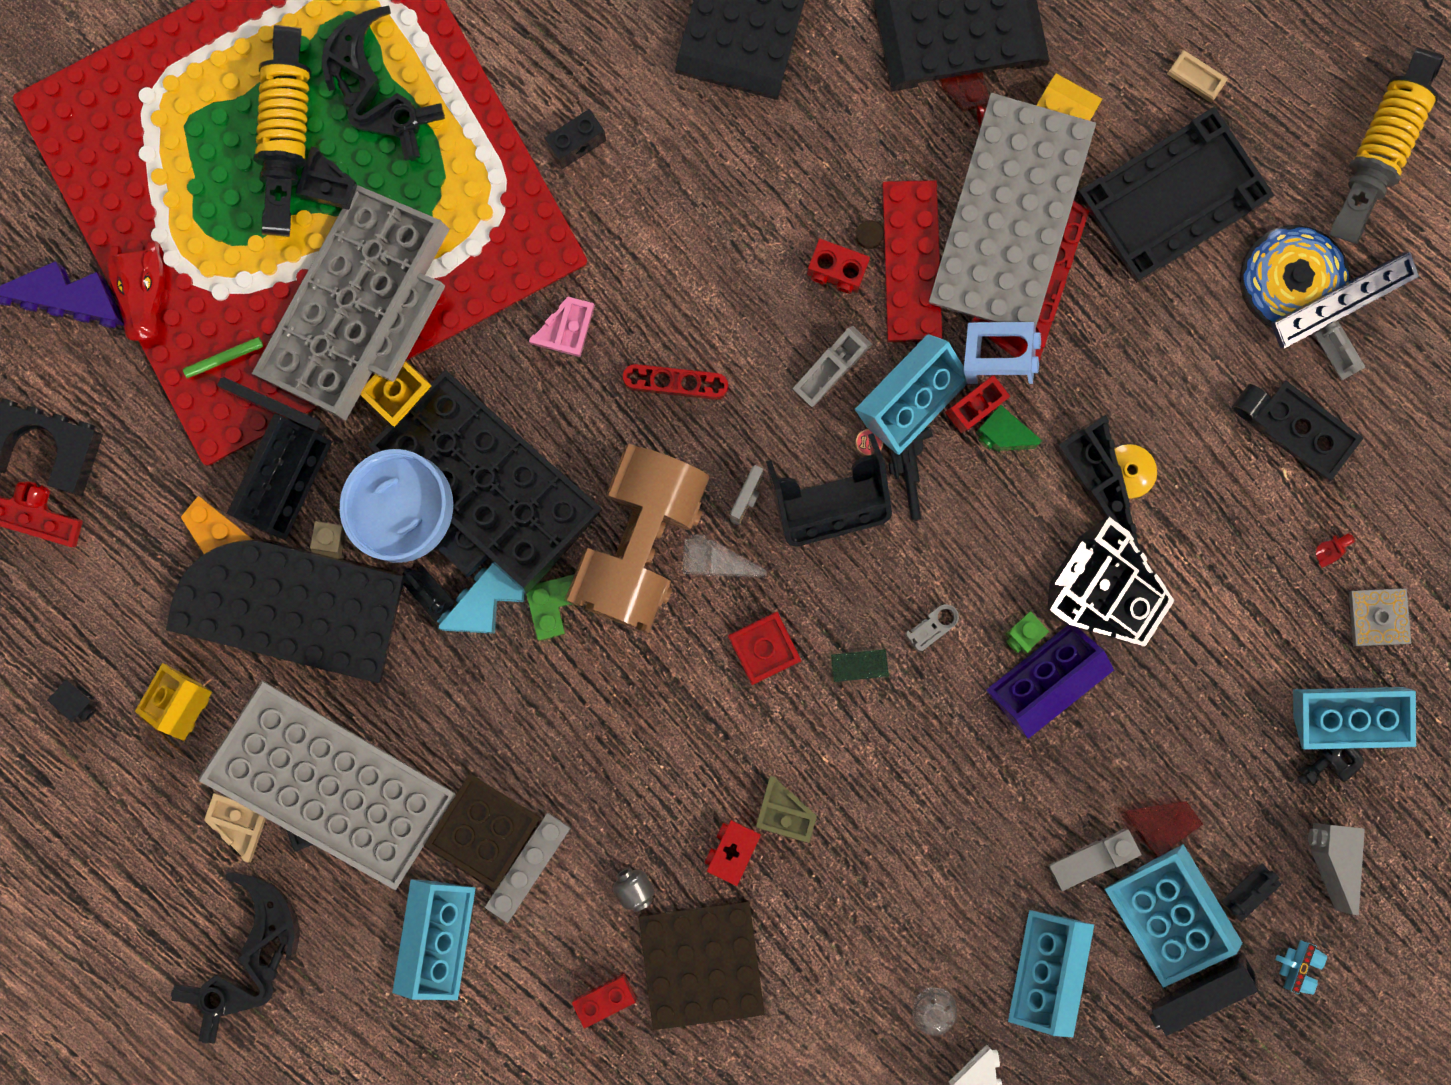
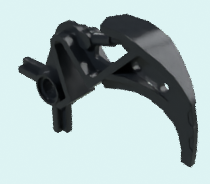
[322,5,445,161]
[171,872,300,1044]

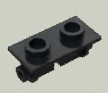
[402,565,455,622]
[1222,863,1282,922]

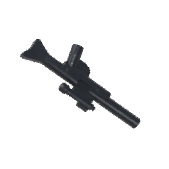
[888,427,933,521]

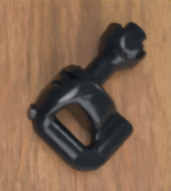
[1297,748,1364,787]

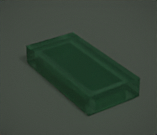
[831,649,889,682]

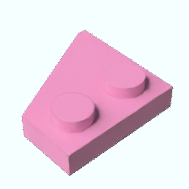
[529,297,595,357]

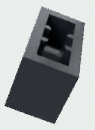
[544,109,606,169]

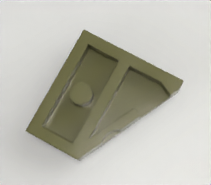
[755,775,817,843]

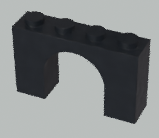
[0,398,103,497]

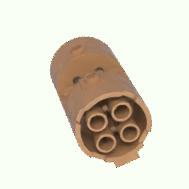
[564,444,710,633]

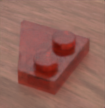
[939,72,989,112]

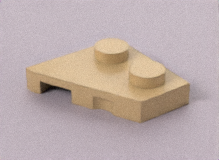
[204,793,266,863]

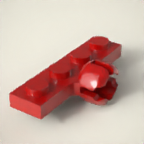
[0,482,83,547]

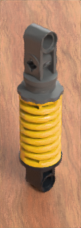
[1330,47,1444,244]

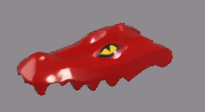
[108,241,165,341]

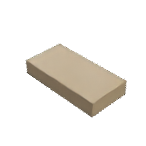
[1167,50,1228,103]

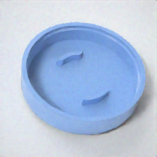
[340,449,453,563]

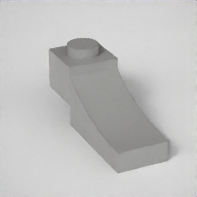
[793,326,873,407]
[1048,828,1142,891]

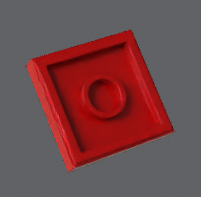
[728,612,802,685]

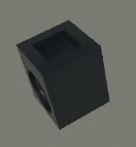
[47,679,99,723]

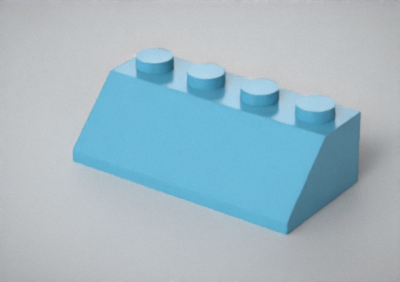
[855,334,967,455]
[1293,687,1416,749]
[392,879,476,1000]
[1008,910,1094,1037]

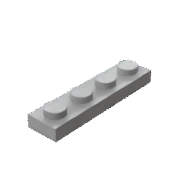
[485,813,571,923]

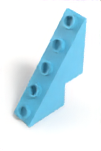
[437,563,525,634]

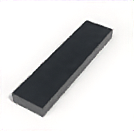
[217,377,326,435]

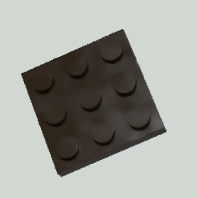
[424,773,541,890]

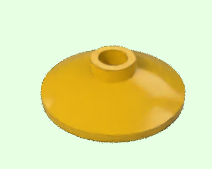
[1114,444,1157,499]

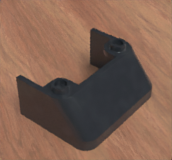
[766,433,892,547]

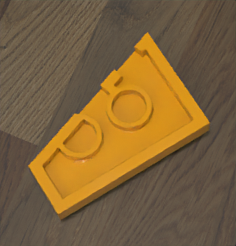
[181,496,254,554]

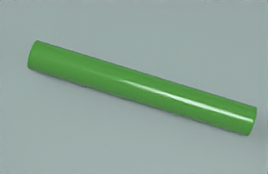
[183,337,264,379]

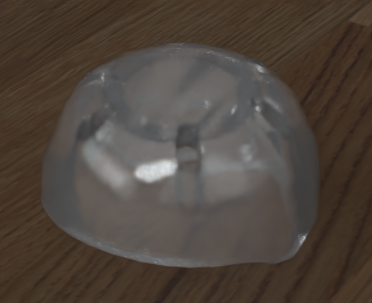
[912,988,957,1036]

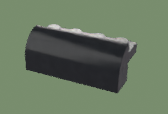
[226,413,333,541]

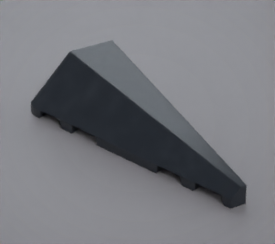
[1053,415,1142,553]

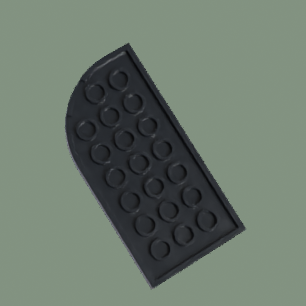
[166,540,405,683]

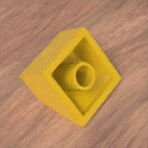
[1036,74,1102,121]
[360,360,431,427]
[135,663,212,741]

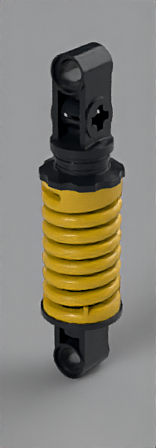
[253,25,311,237]

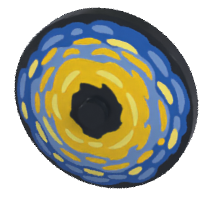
[1240,225,1351,328]

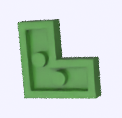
[526,574,575,641]

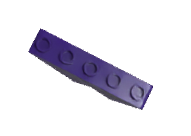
[0,261,124,329]

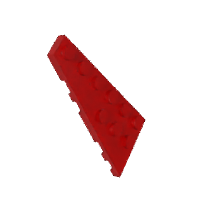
[971,201,1089,362]

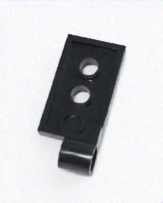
[1232,380,1363,482]

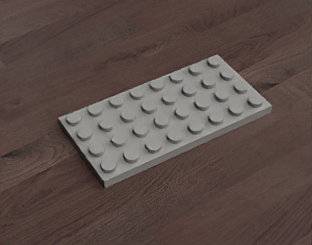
[928,93,1096,329]
[198,680,456,890]

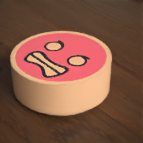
[855,429,883,457]

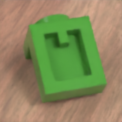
[1005,611,1049,654]

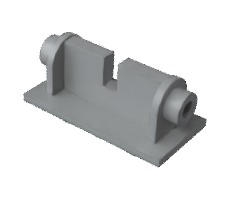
[1314,321,1365,381]

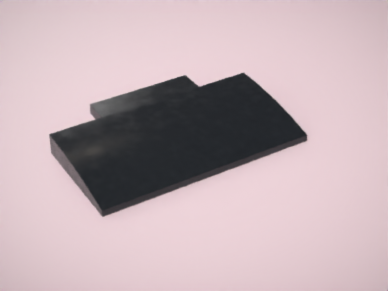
[368,370,602,594]

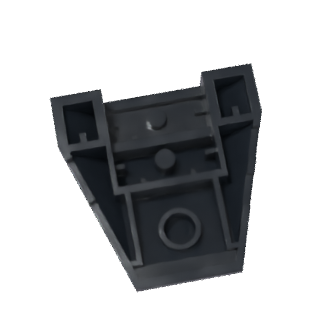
[1047,516,1174,646]

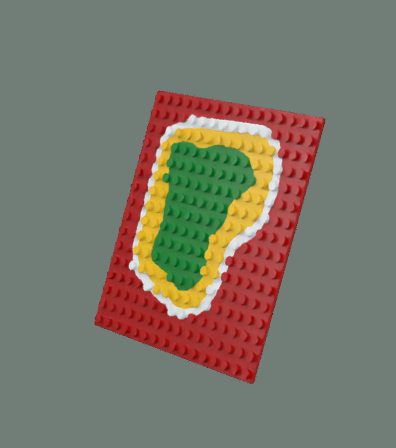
[13,0,587,466]

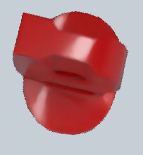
[1316,532,1356,568]

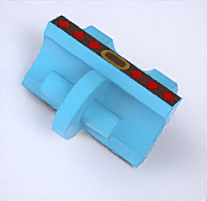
[1275,940,1327,995]

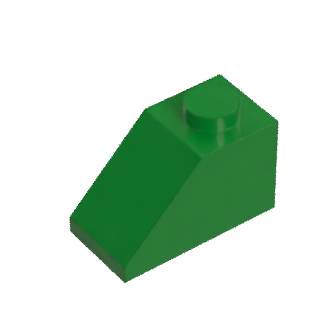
[975,405,1042,451]

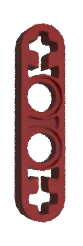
[623,364,728,400]

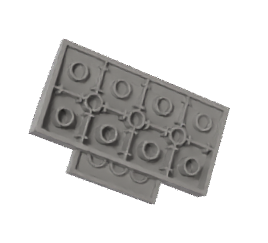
[252,185,450,421]

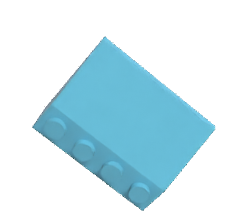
[1105,844,1243,988]

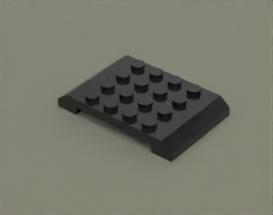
[675,0,805,100]
[873,0,1050,92]
[1077,106,1275,283]

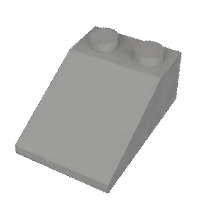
[1308,823,1365,915]

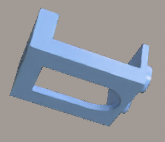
[964,322,1041,384]

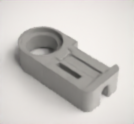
[905,604,959,652]

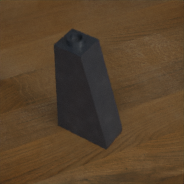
[1150,952,1259,1036]

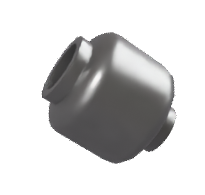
[613,868,654,912]

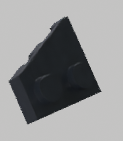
[295,146,357,210]

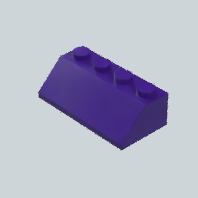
[986,624,1114,739]

